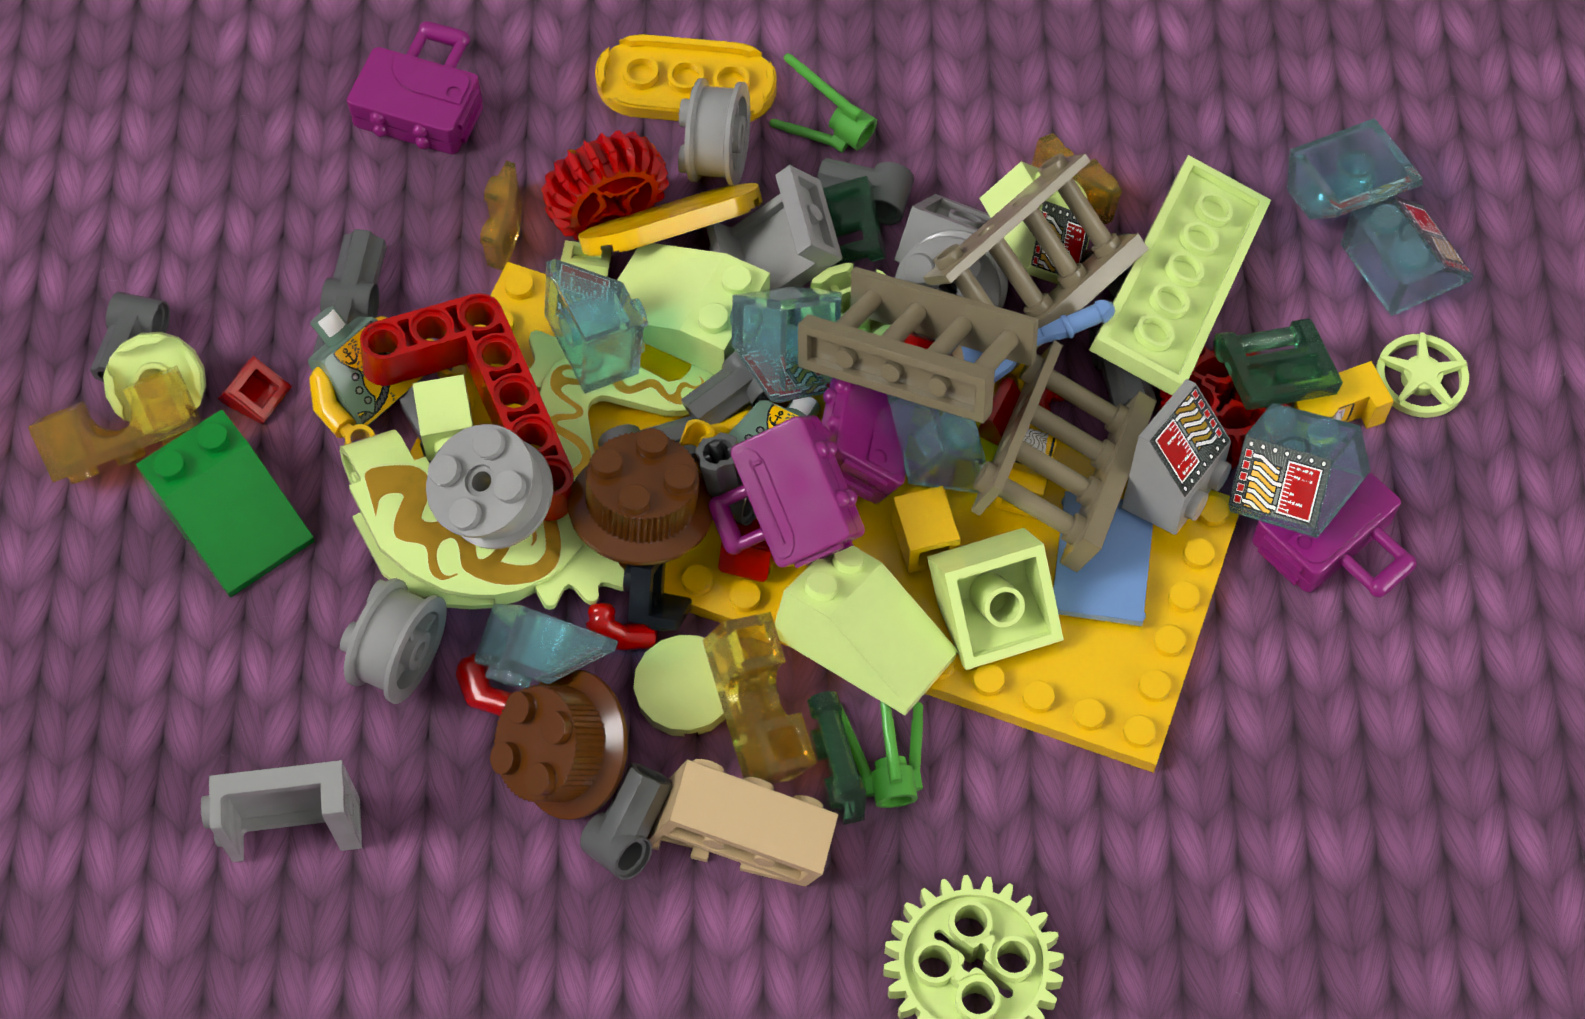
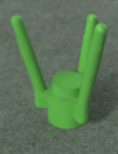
[769,53,877,153]
[831,701,923,808]

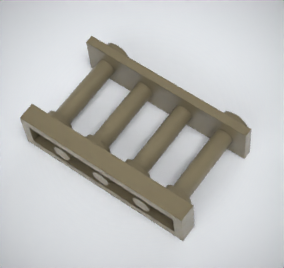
[923,153,1149,372]
[798,267,1039,423]
[971,340,1157,573]

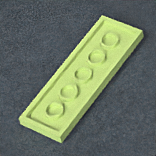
[1089,155,1271,395]

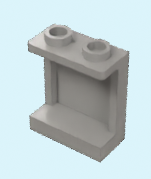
[706,165,843,310]
[201,760,362,862]

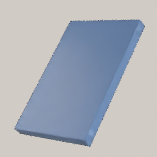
[1053,491,1153,626]

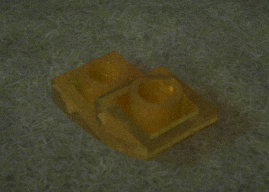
[1032,133,1122,224]
[480,160,522,271]

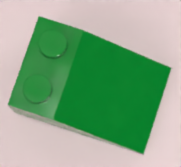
[136,409,315,598]

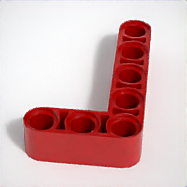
[360,293,574,521]

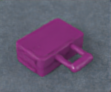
[347,21,483,154]
[821,377,956,504]
[708,415,865,568]
[1252,450,1417,598]

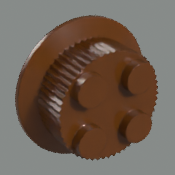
[568,428,713,566]
[490,669,628,820]

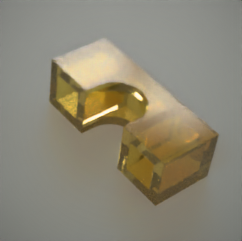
[28,365,201,484]
[702,612,817,784]

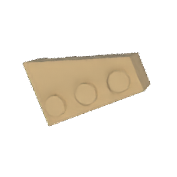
[647,759,838,887]

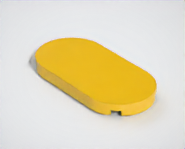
[595,34,777,122]
[578,183,763,256]

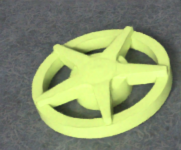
[1376,332,1469,418]

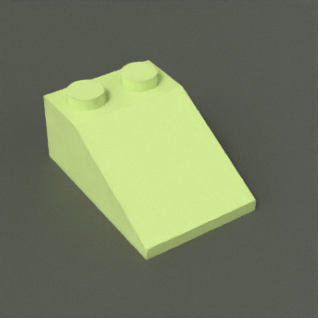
[617,243,770,374]
[771,546,958,715]

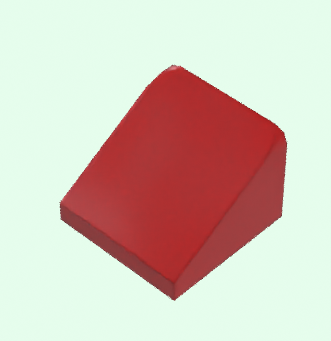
[217,356,292,424]
[977,377,1021,446]
[718,519,774,582]

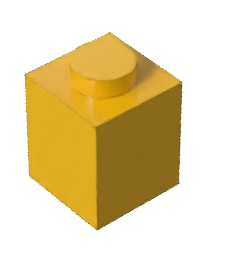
[892,486,960,573]

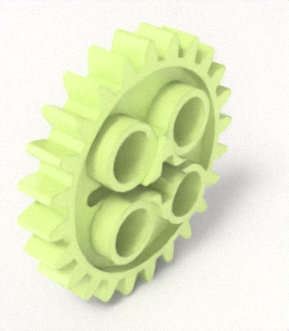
[883,875,1064,1019]

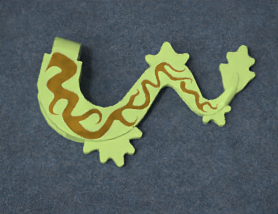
[340,327,715,610]

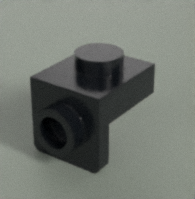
[623,563,692,631]

